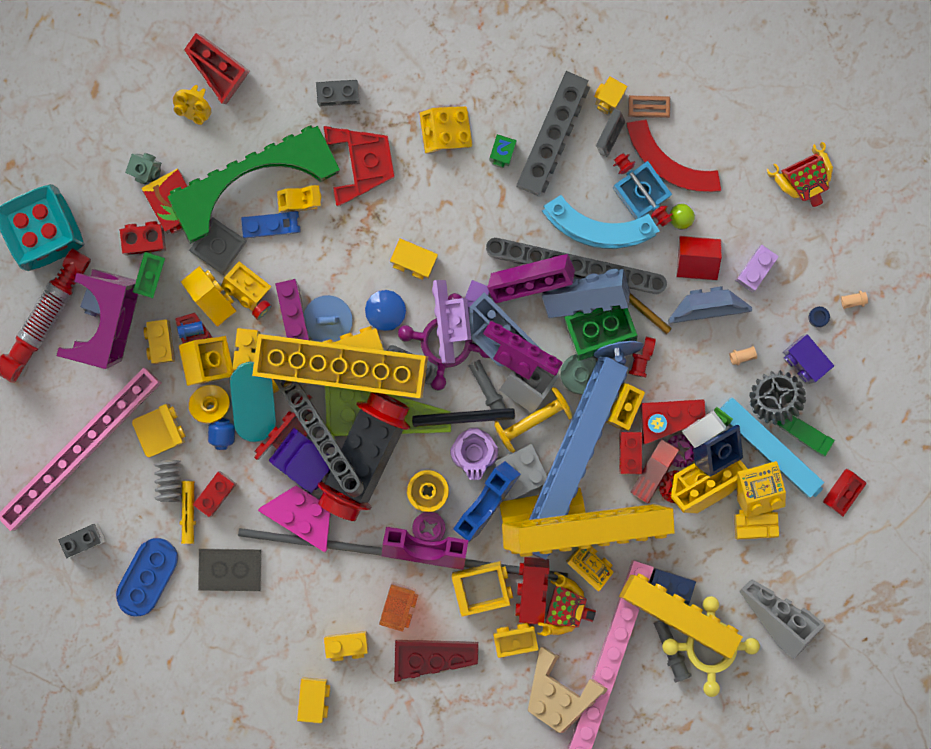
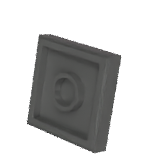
[596,108,625,157]
[189,217,247,275]

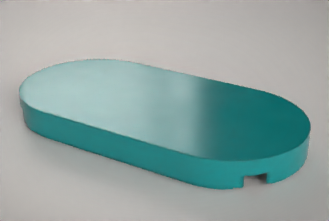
[230,362,276,442]

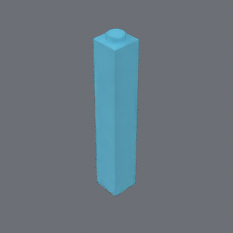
[720,397,824,498]

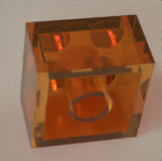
[379,582,418,632]

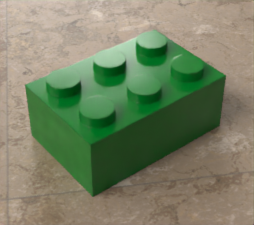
[565,305,638,361]

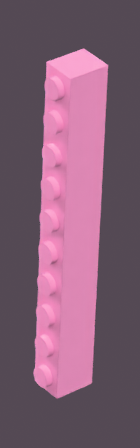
[0,368,161,531]
[568,559,654,749]

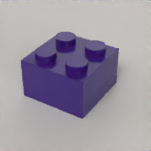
[783,334,834,384]

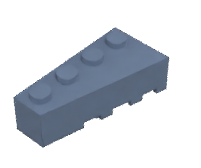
[542,269,630,318]

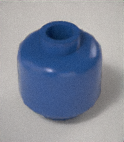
[208,418,235,450]

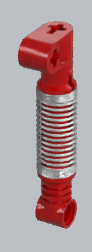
[0,248,91,383]

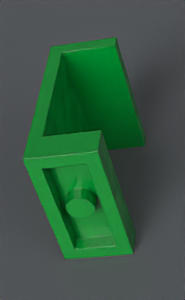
[133,252,165,298]

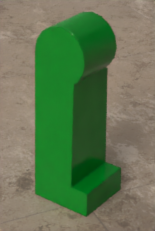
[776,416,835,456]

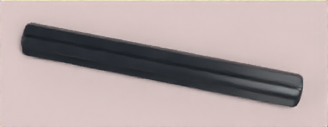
[412,408,515,427]

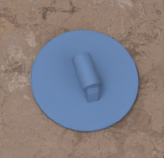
[304,295,352,342]
[594,341,643,365]

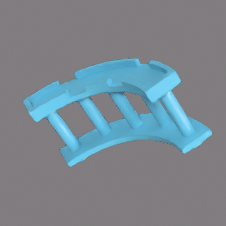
[542,195,660,249]

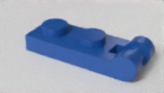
[241,211,301,238]

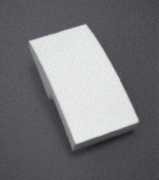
[682,410,726,448]

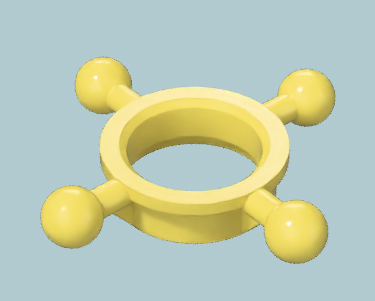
[662,596,760,697]

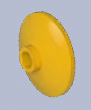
[189,385,230,423]

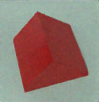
[676,236,722,281]

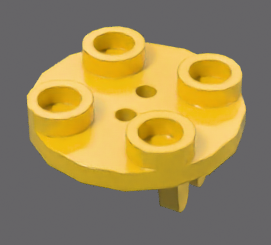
[172,85,211,125]

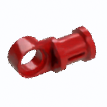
[628,336,656,378]

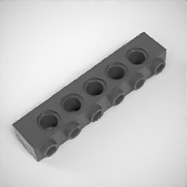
[516,71,590,196]

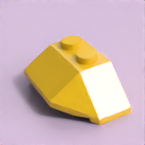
[671,460,748,513]

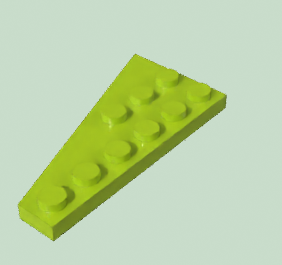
[325,386,451,436]

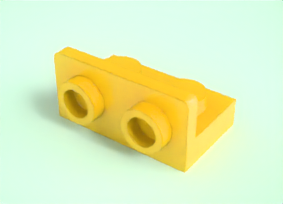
[221,261,272,311]

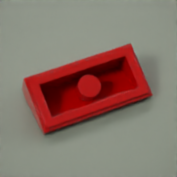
[823,469,867,517]

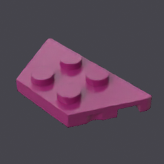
[258,485,331,553]

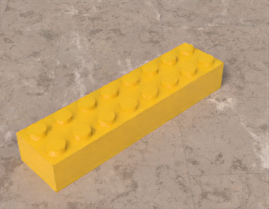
[252,334,428,398]
[502,504,675,557]

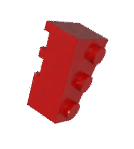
[184,33,250,104]
[640,399,705,445]

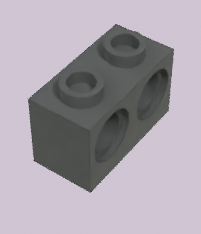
[316,80,360,107]

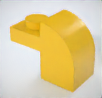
[277,185,321,212]

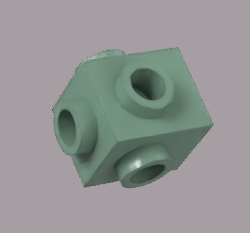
[125,153,162,184]

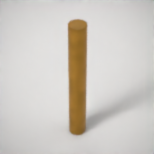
[629,293,672,335]

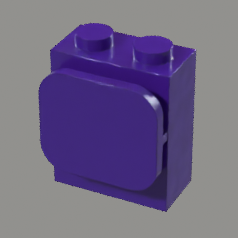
[269,428,331,493]

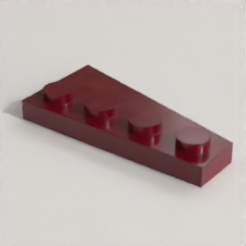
[394,640,479,682]

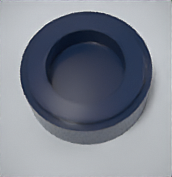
[808,306,830,327]

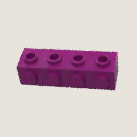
[487,254,575,303]

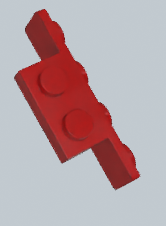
[254,394,313,460]

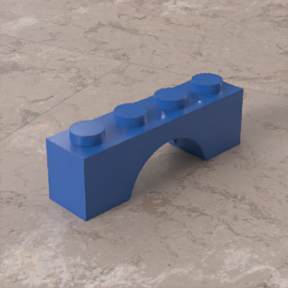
[453,461,521,542]

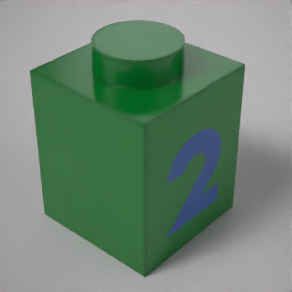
[489,134,517,168]

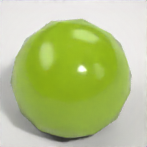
[669,204,695,230]

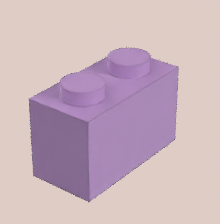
[735,245,779,292]

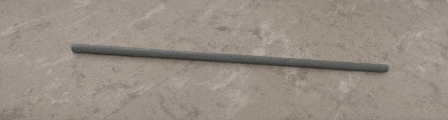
[238,528,568,580]

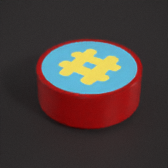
[252,300,272,320]
[646,412,668,434]

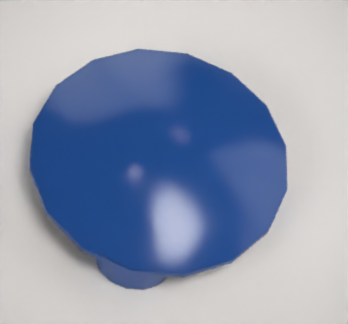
[365,290,406,331]

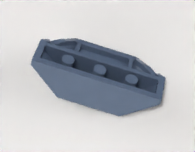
[668,286,752,324]
[469,292,542,366]

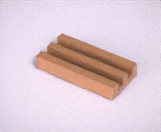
[628,95,670,118]

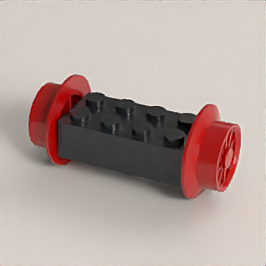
[318,392,410,521]

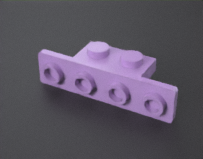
[432,280,471,364]

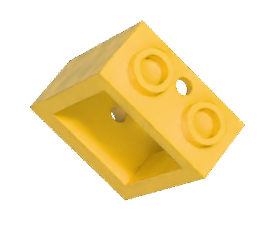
[452,561,513,617]

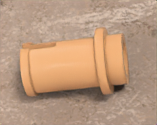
[841,291,868,309]
[729,346,757,366]

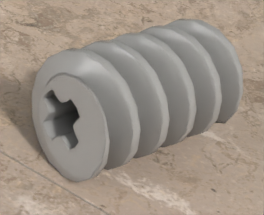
[154,460,181,502]

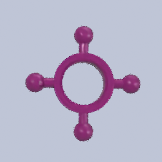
[398,293,490,391]

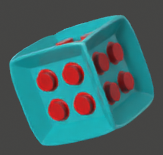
[0,184,85,271]

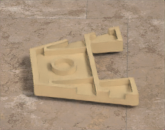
[528,647,608,733]

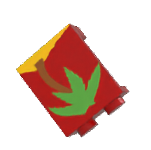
[141,168,188,234]

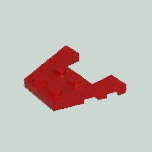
[323,126,394,207]

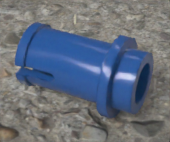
[177,321,204,340]

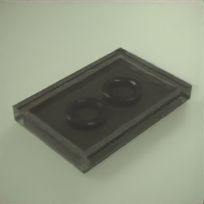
[198,549,262,591]

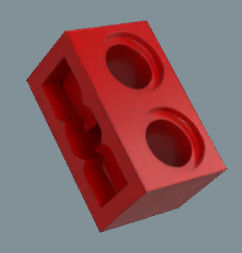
[119,221,166,255]
[619,432,642,474]
[193,471,237,517]

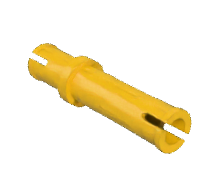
[180,481,196,544]

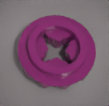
[667,434,695,467]
[412,512,446,542]

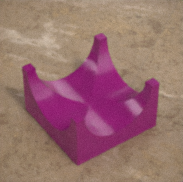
[56,269,139,369]

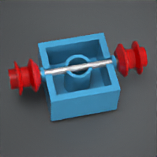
[613,153,673,227]

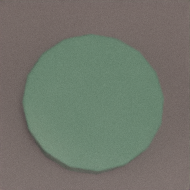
[560,354,597,394]

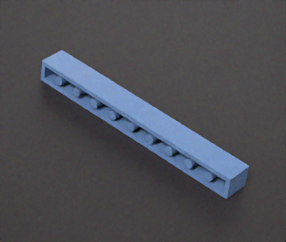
[529,357,628,559]

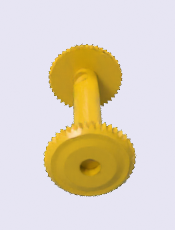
[494,387,572,453]

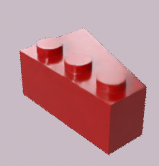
[515,557,550,624]

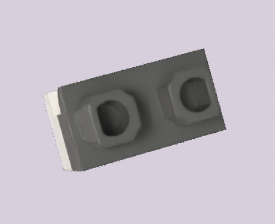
[58,523,106,559]

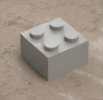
[494,444,547,499]

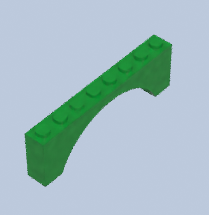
[167,125,340,244]

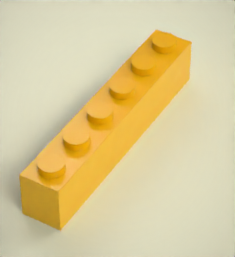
[619,573,743,659]

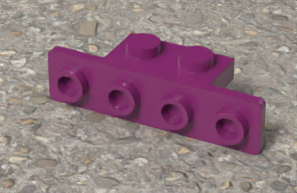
[483,321,563,380]

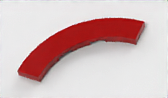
[626,119,721,192]

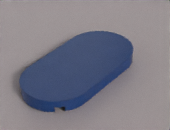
[116,538,178,617]

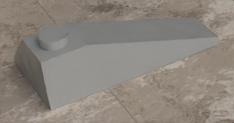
[739,580,825,659]

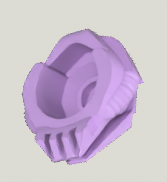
[450,428,498,480]

